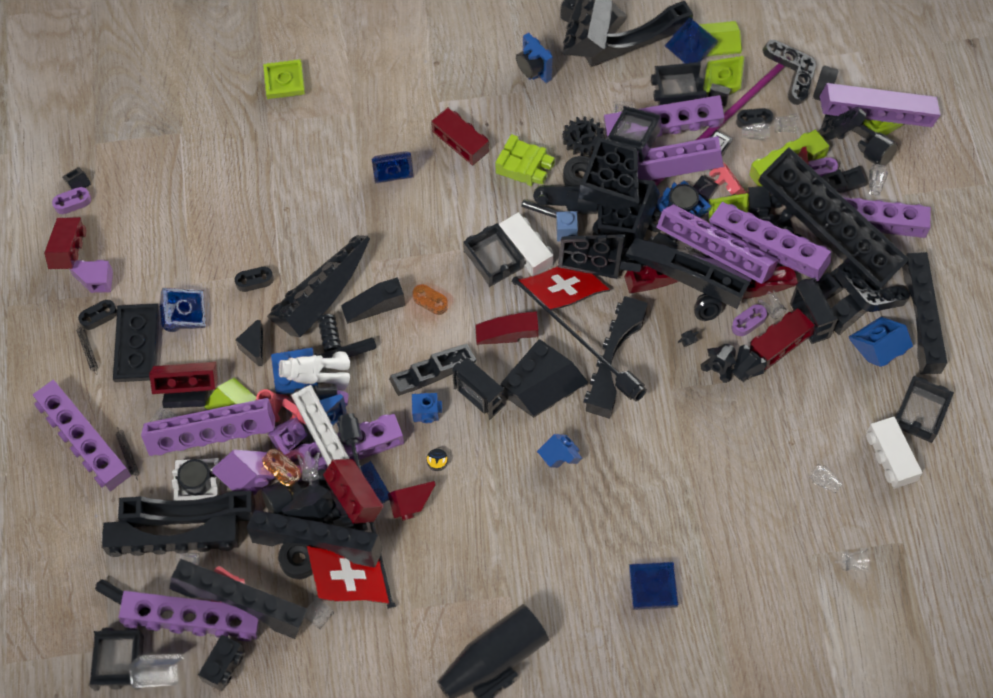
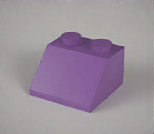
[212,450,276,495]

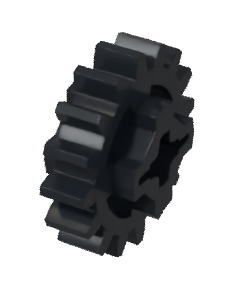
[562,116,605,156]

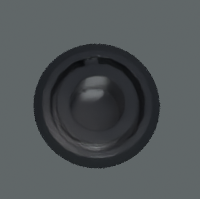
[694,294,722,321]

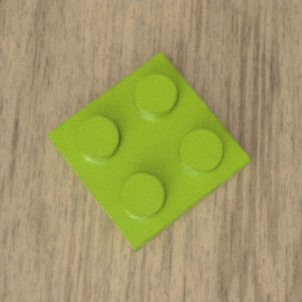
[263,59,305,99]

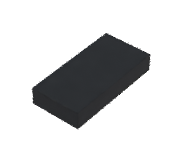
[162,390,208,408]

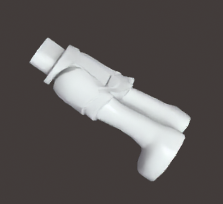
[279,352,350,391]

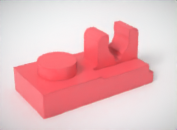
[709,162,747,195]

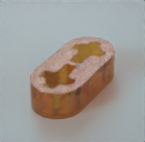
[413,284,448,315]
[262,449,301,486]

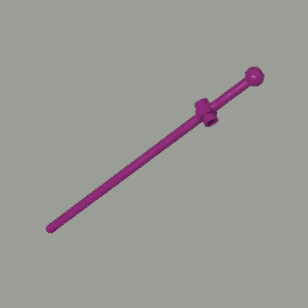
[652,56,791,186]

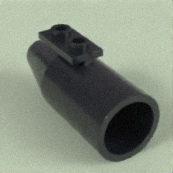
[437,604,549,698]

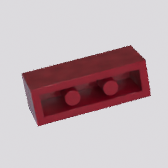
[431,107,489,166]
[44,217,86,269]
[750,308,815,370]
[149,362,219,394]
[323,459,384,523]

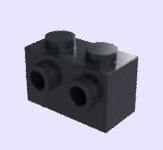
[198,634,245,692]

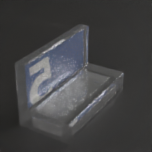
[129,654,183,687]

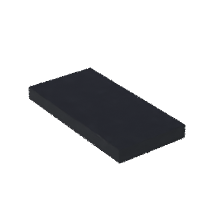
[113,303,160,382]

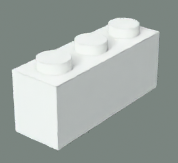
[499,212,554,276]
[866,417,922,489]

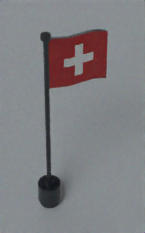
[511,266,647,402]
[307,413,396,609]

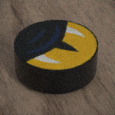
[426,449,448,471]

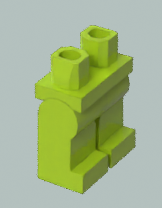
[495,134,555,187]

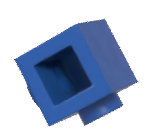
[412,393,442,424]

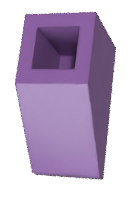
[69,260,113,293]
[268,417,307,455]

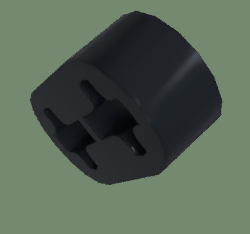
[736,108,774,129]
[234,266,274,292]
[78,300,117,330]

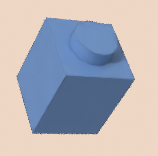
[556,211,578,241]

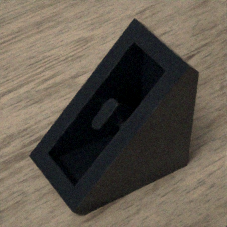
[235,320,264,366]

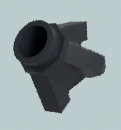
[700,344,736,383]
[731,344,767,383]

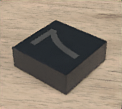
[693,175,719,202]

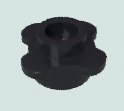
[678,330,699,347]

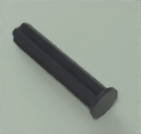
[314,337,376,358]
[95,579,151,616]

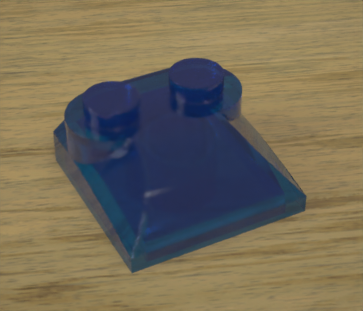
[371,151,414,184]
[160,288,206,332]

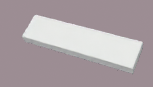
[291,385,349,466]

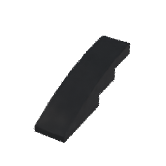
[389,344,476,396]

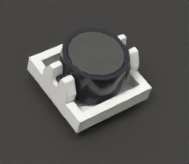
[172,458,220,501]

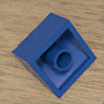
[849,317,913,367]

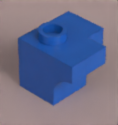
[537,434,583,468]

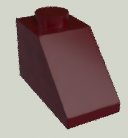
[387,481,436,521]

